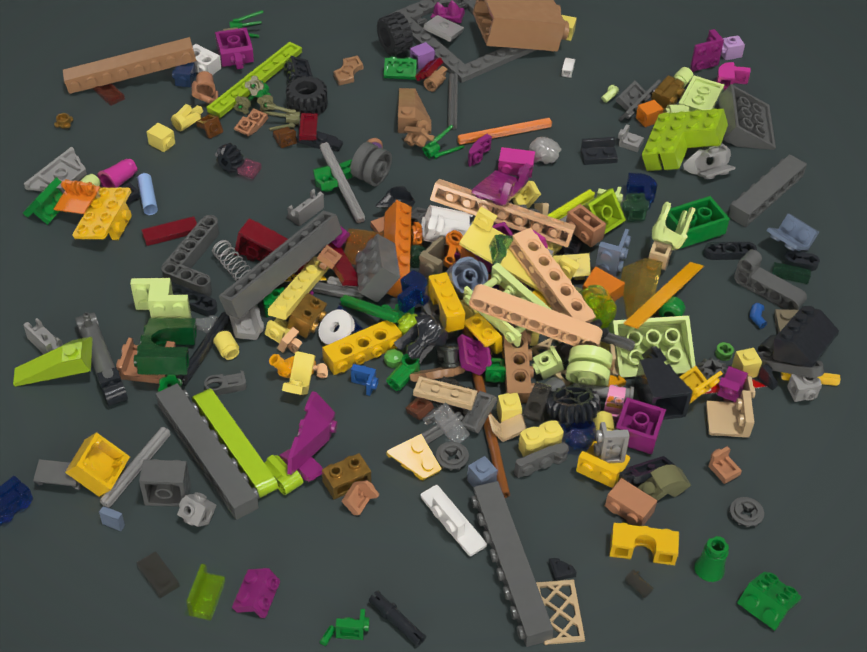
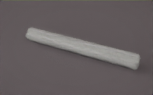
[100,427,170,508]

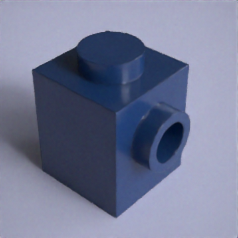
[172,62,196,88]

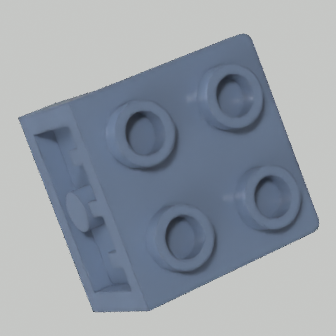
[767,214,819,251]

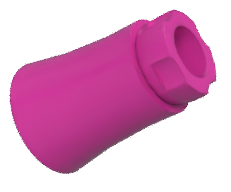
[97,159,138,188]

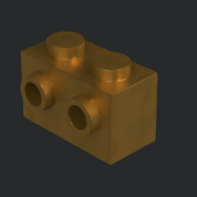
[286,293,327,338]
[322,453,371,500]

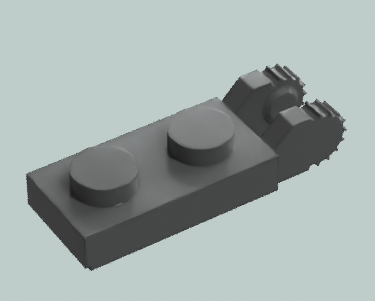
[514,443,569,479]

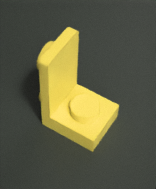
[282,351,315,395]

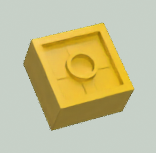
[65,432,130,497]

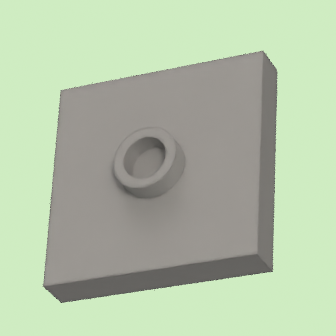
[423,15,464,42]

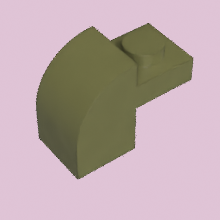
[638,465,691,501]

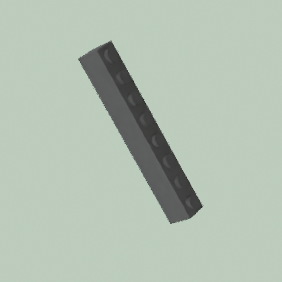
[219,210,342,319]
[156,383,260,520]
[471,481,553,647]

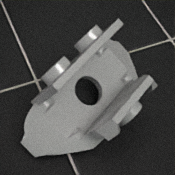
[683,144,735,179]

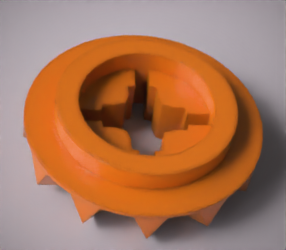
[411,222,423,251]

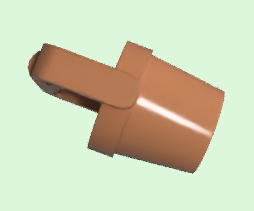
[192,71,218,104]

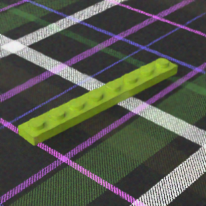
[207,42,302,118]

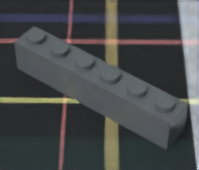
[728,155,807,227]

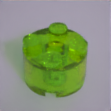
[579,285,617,329]

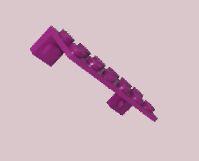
[471,163,533,206]

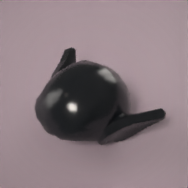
[376,186,415,208]

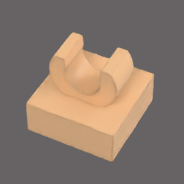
[277,327,302,354]

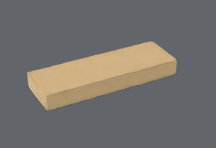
[413,376,477,410]

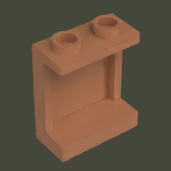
[116,338,176,384]

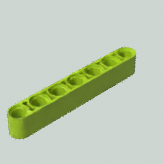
[192,388,278,498]

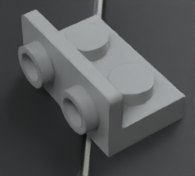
[229,305,264,340]
[594,422,630,463]

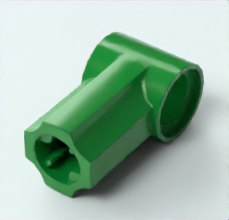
[386,353,420,391]

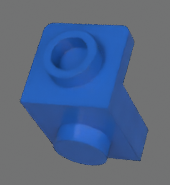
[351,364,379,396]

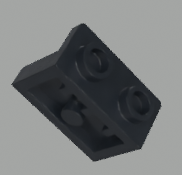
[284,56,313,83]
[580,137,618,165]

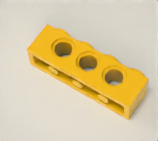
[322,320,402,375]

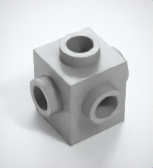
[787,374,822,402]
[177,492,217,527]

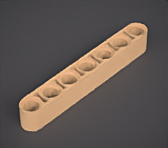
[469,284,603,347]

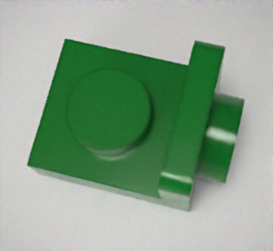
[336,609,370,640]

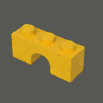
[427,272,466,332]
[609,523,679,566]

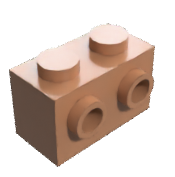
[566,204,606,247]

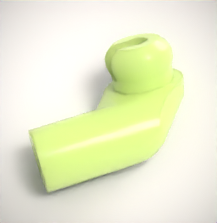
[601,85,619,103]

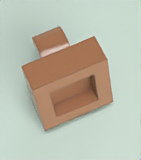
[317,245,342,271]

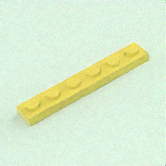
[268,257,329,320]

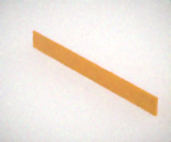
[624,262,704,329]

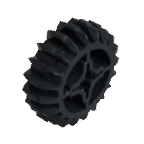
[546,385,601,425]

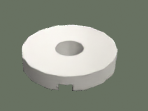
[319,310,355,345]

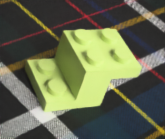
[131,278,192,318]

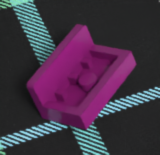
[457,334,492,376]
[232,568,280,618]

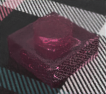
[237,158,262,179]

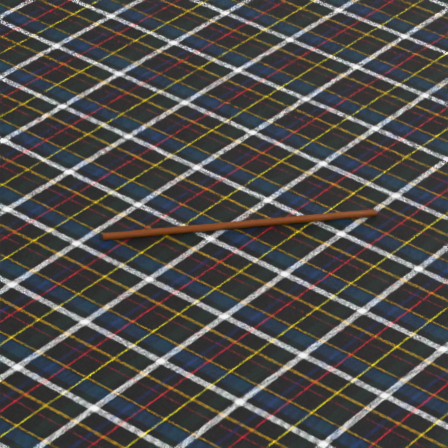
[444,245,510,498]

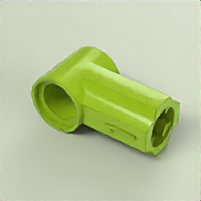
[265,455,303,495]

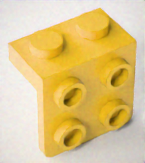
[680,366,723,403]
[576,441,630,488]

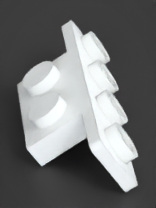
[421,485,487,556]

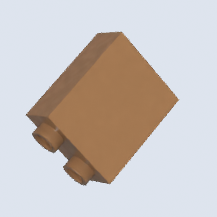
[473,0,569,51]

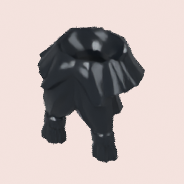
[394,314,448,364]

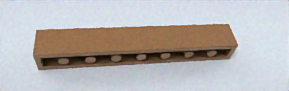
[63,37,197,94]

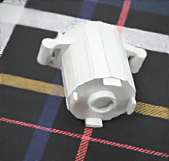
[421,205,473,245]

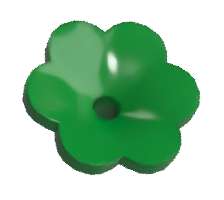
[158,375,182,392]

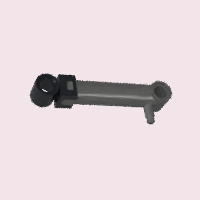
[75,312,128,406]

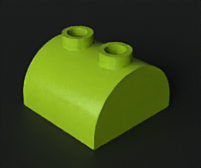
[583,188,626,234]

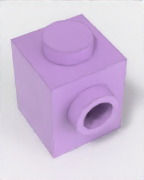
[721,36,745,60]

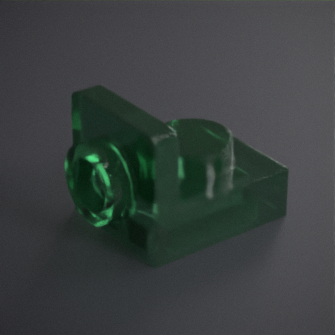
[489,234,513,265]

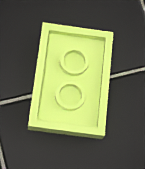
[679,76,724,111]

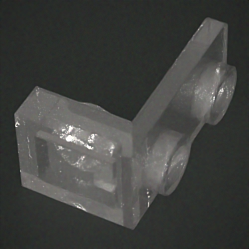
[422,402,470,443]

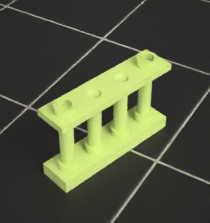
[463,262,552,347]

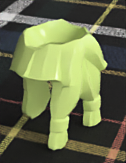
[652,202,695,250]

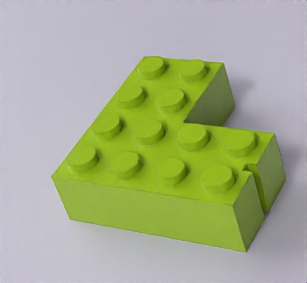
[642,109,728,171]

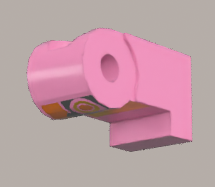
[604,385,626,422]

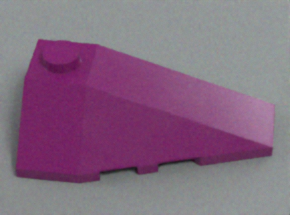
[287,391,338,475]

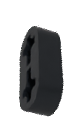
[783,250,820,271]

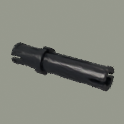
[369,590,427,647]

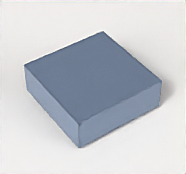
[99,506,125,531]

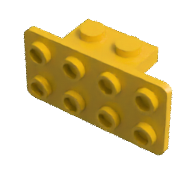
[72,187,132,240]

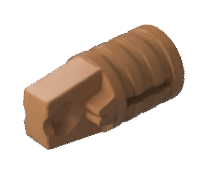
[424,66,448,92]

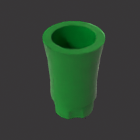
[694,536,729,582]

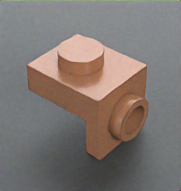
[708,446,742,484]
[342,480,379,516]

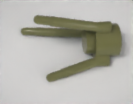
[263,103,300,131]

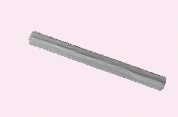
[320,142,365,223]

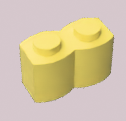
[518,421,564,457]

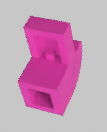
[716,62,751,90]

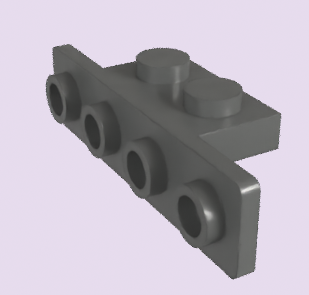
[615,79,661,121]

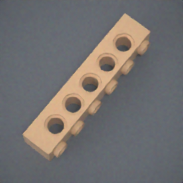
[507,228,596,324]

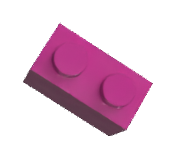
[498,147,535,178]

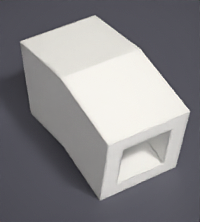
[562,58,575,78]

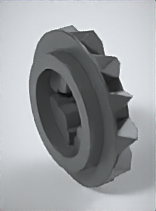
[697,357,727,384]
[436,442,469,471]
[729,497,764,528]

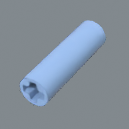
[137,173,158,215]

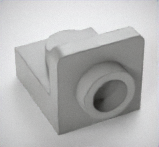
[618,124,644,152]

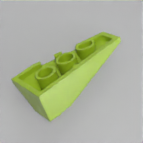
[13,337,93,387]

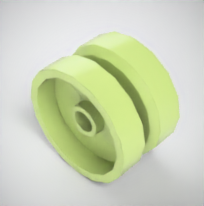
[566,345,613,387]

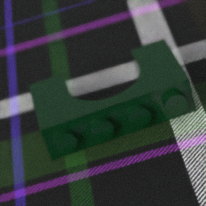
[134,318,197,375]

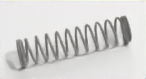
[212,240,262,303]

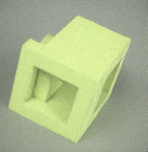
[531,345,564,380]

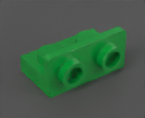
[384,57,417,80]

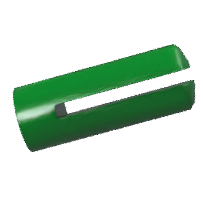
[320,625,336,646]

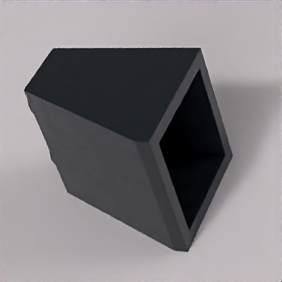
[634,358,693,420]

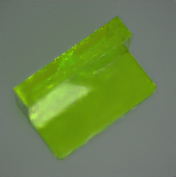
[187,564,225,620]

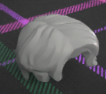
[529,137,561,164]

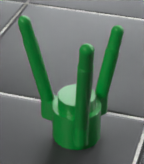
[229,10,263,38]
[422,125,464,159]

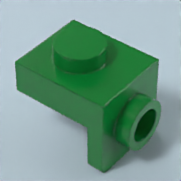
[313,165,338,192]
[485,358,506,383]

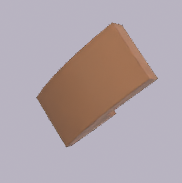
[234,108,268,136]

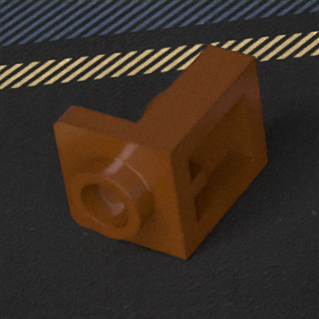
[196,114,223,138]
[273,127,297,148]

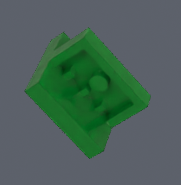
[23,177,63,225]

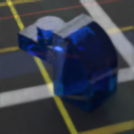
[626,173,658,210]
[397,270,429,313]

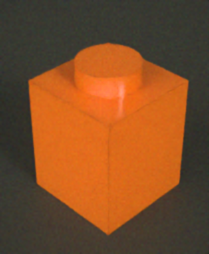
[636,100,664,127]

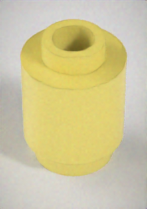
[213,331,239,360]
[593,411,615,436]

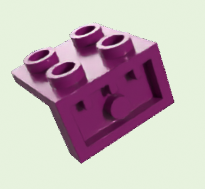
[690,29,724,72]

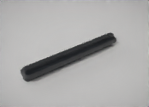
[177,312,230,385]

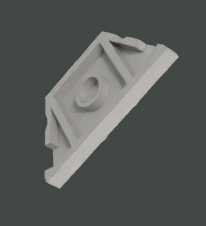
[24,147,87,193]

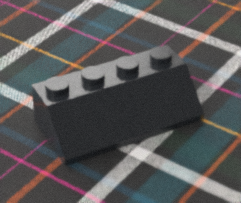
[773,306,839,367]

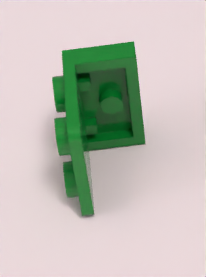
[737,572,802,631]

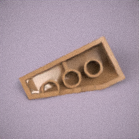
[398,88,431,134]

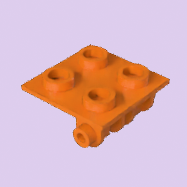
[54,179,101,214]

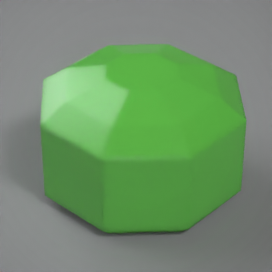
[384,349,403,368]

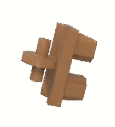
[404,120,434,147]

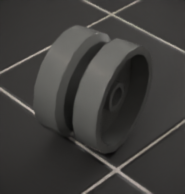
[350,142,392,186]

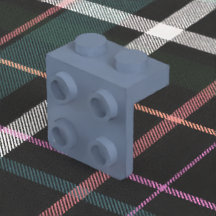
[595,229,631,277]

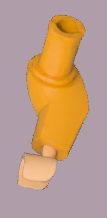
[269,354,328,378]

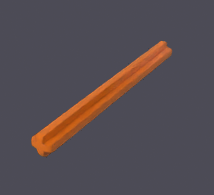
[457,118,552,145]

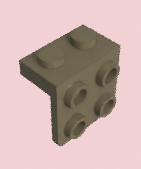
[419,236,445,285]

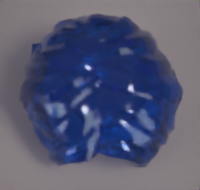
[560,421,596,449]

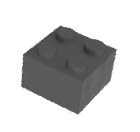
[139,459,191,507]

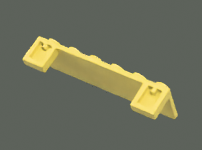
[459,207,580,292]

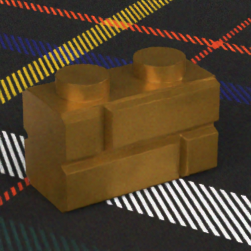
[651,75,685,109]

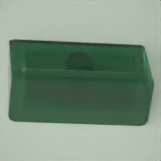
[772,262,811,284]

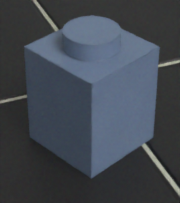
[467,456,498,488]

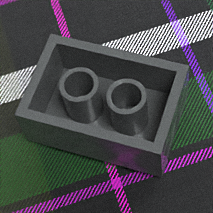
[355,234,400,302]

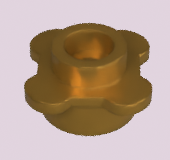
[54,113,73,128]

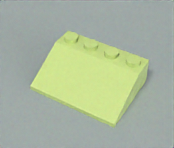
[609,316,696,378]

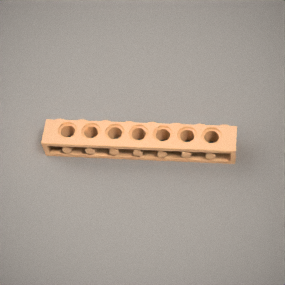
[430,179,576,247]

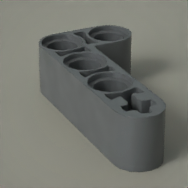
[734,250,807,310]

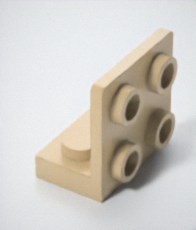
[706,390,754,438]

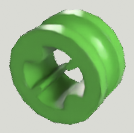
[715,342,734,361]

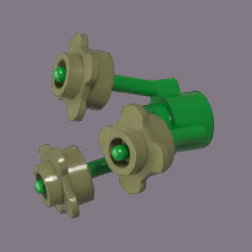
[234,75,276,114]

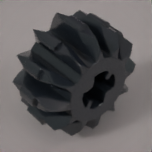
[215,143,245,173]

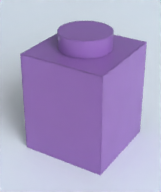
[410,42,435,69]

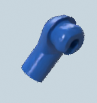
[749,303,767,329]

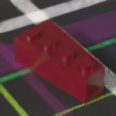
[234,218,312,275]

